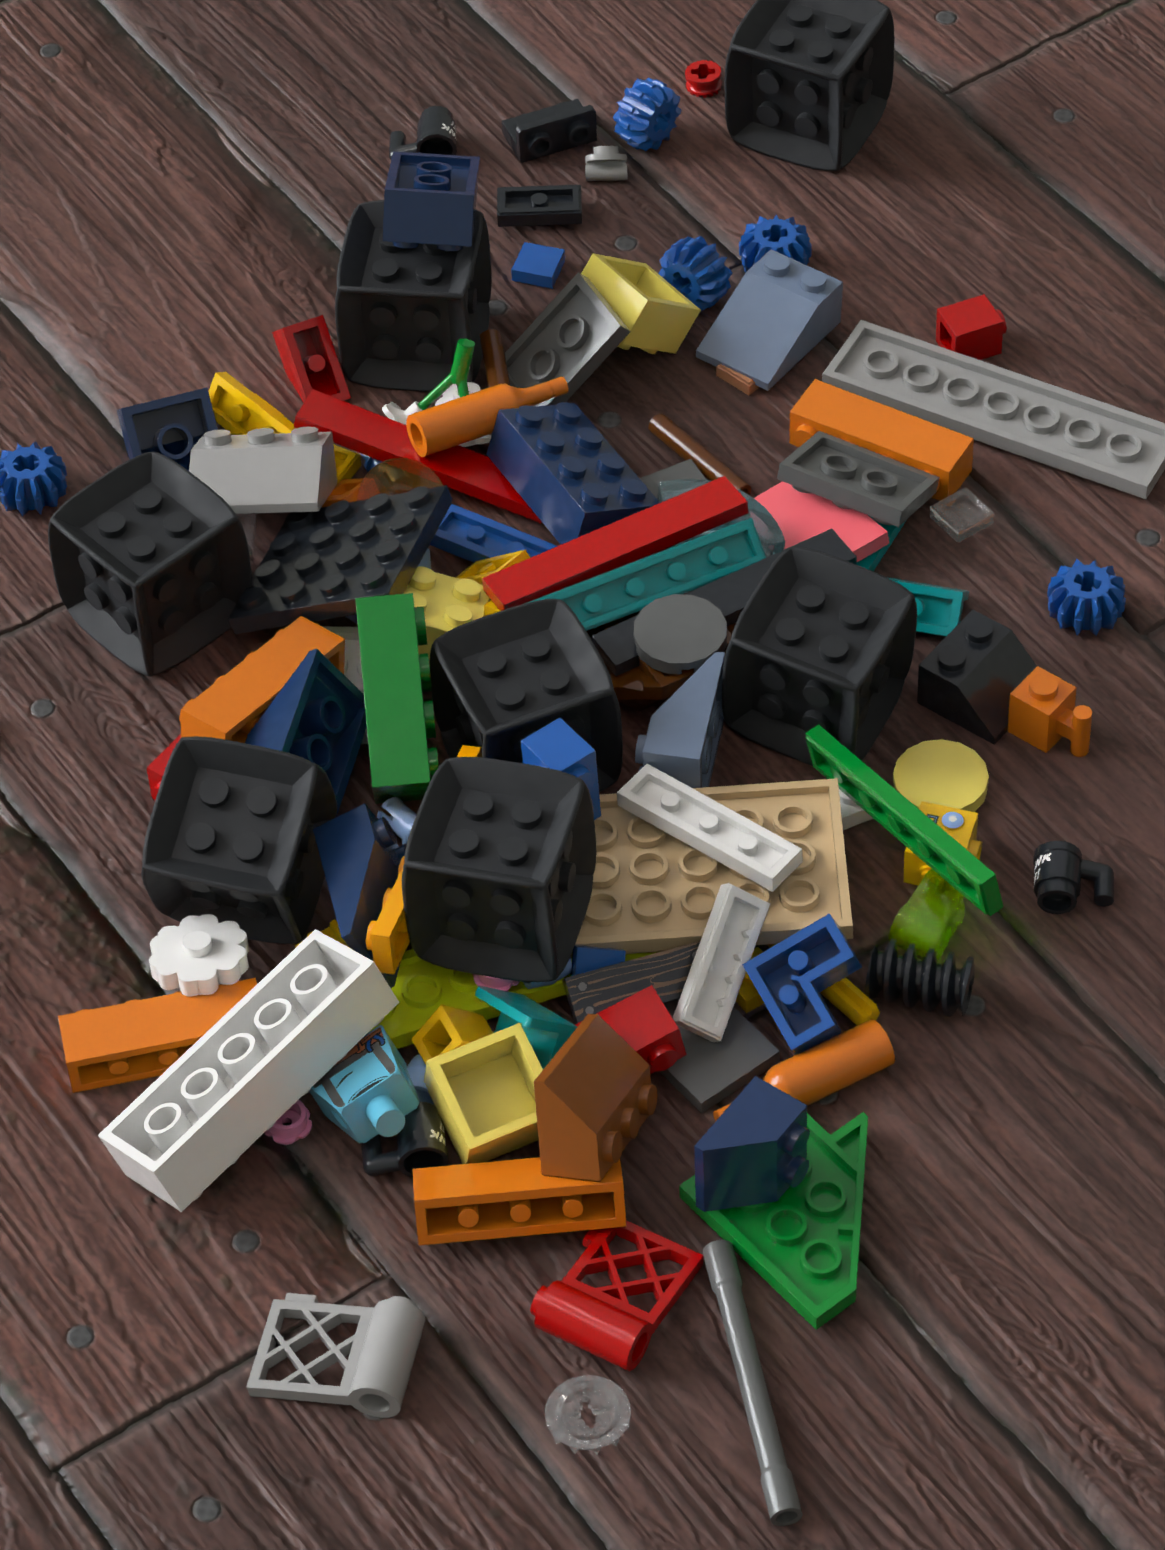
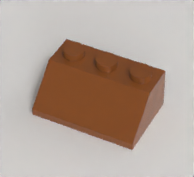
[534,1013,657,1181]

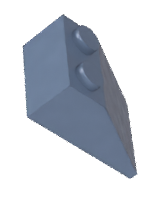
[696,249,843,391]
[635,652,725,788]

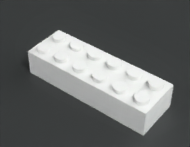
[98,929,399,1212]

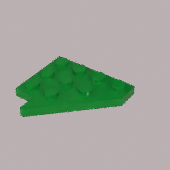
[679,1112,868,1330]

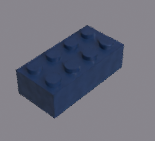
[486,402,660,545]

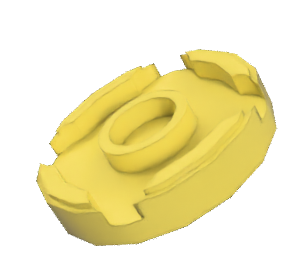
[893,739,989,812]

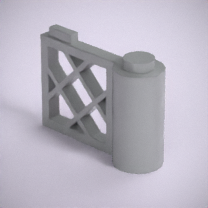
[246,1293,425,1418]

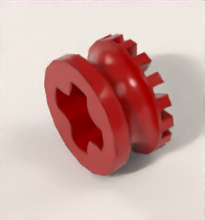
[685,60,722,98]

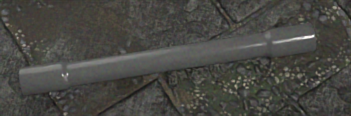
[703,1240,803,1526]

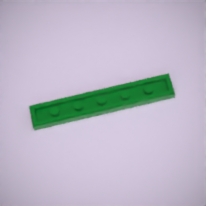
[805,724,1003,916]

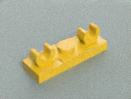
[209,372,296,435]

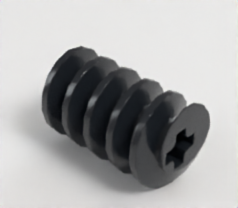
[865,938,975,1017]

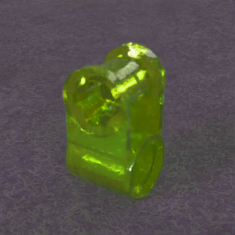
[888,869,965,961]

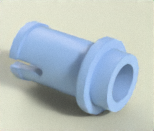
[377,797,417,845]

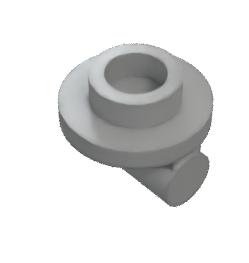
[585,146,628,181]

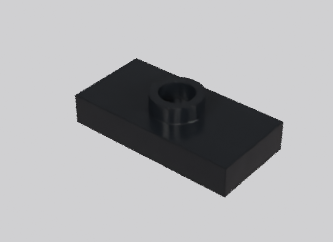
[497,185,582,227]

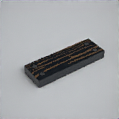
[562,941,700,1024]

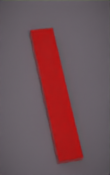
[294,389,542,523]
[482,476,748,611]

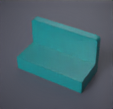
[887,577,969,636]
[475,986,577,1069]

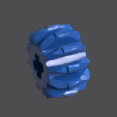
[613,77,682,151]
[739,214,812,273]
[658,236,733,311]
[0,441,67,516]
[1047,559,1126,636]

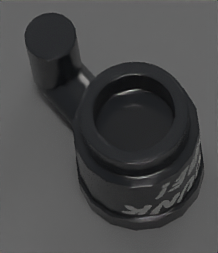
[389,106,457,160]
[1033,841,1114,914]
[361,1102,449,1178]

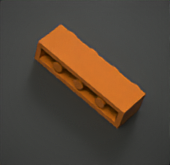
[789,379,974,504]
[179,616,345,743]
[58,978,257,1093]
[412,1157,626,1246]

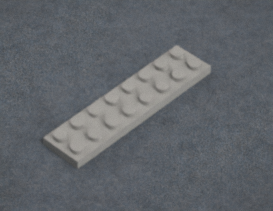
[822,320,1165,499]

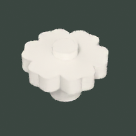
[149,914,249,997]

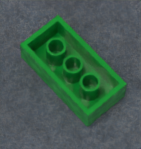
[355,593,439,804]

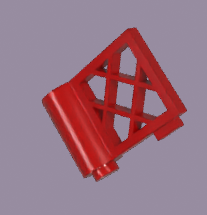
[530,1220,704,1372]

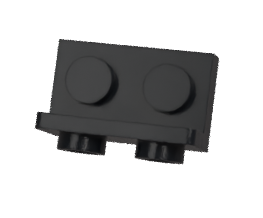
[502,99,597,163]

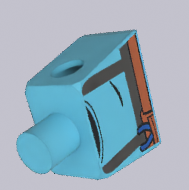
[309,1025,420,1143]

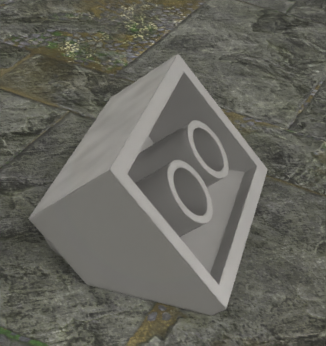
[189,427,338,514]

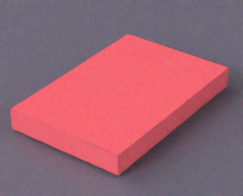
[738,481,889,562]

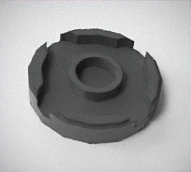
[633,594,727,674]

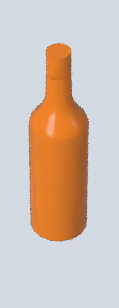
[406,376,569,457]
[713,1019,895,1121]

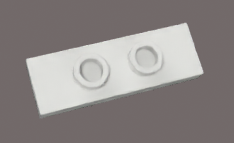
[673,883,770,1042]

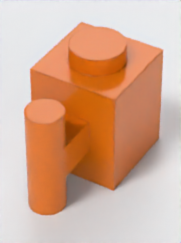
[1008,666,1092,757]

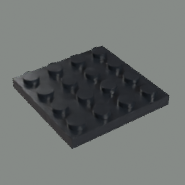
[228,485,453,634]

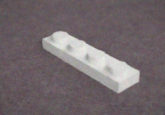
[617,764,803,892]

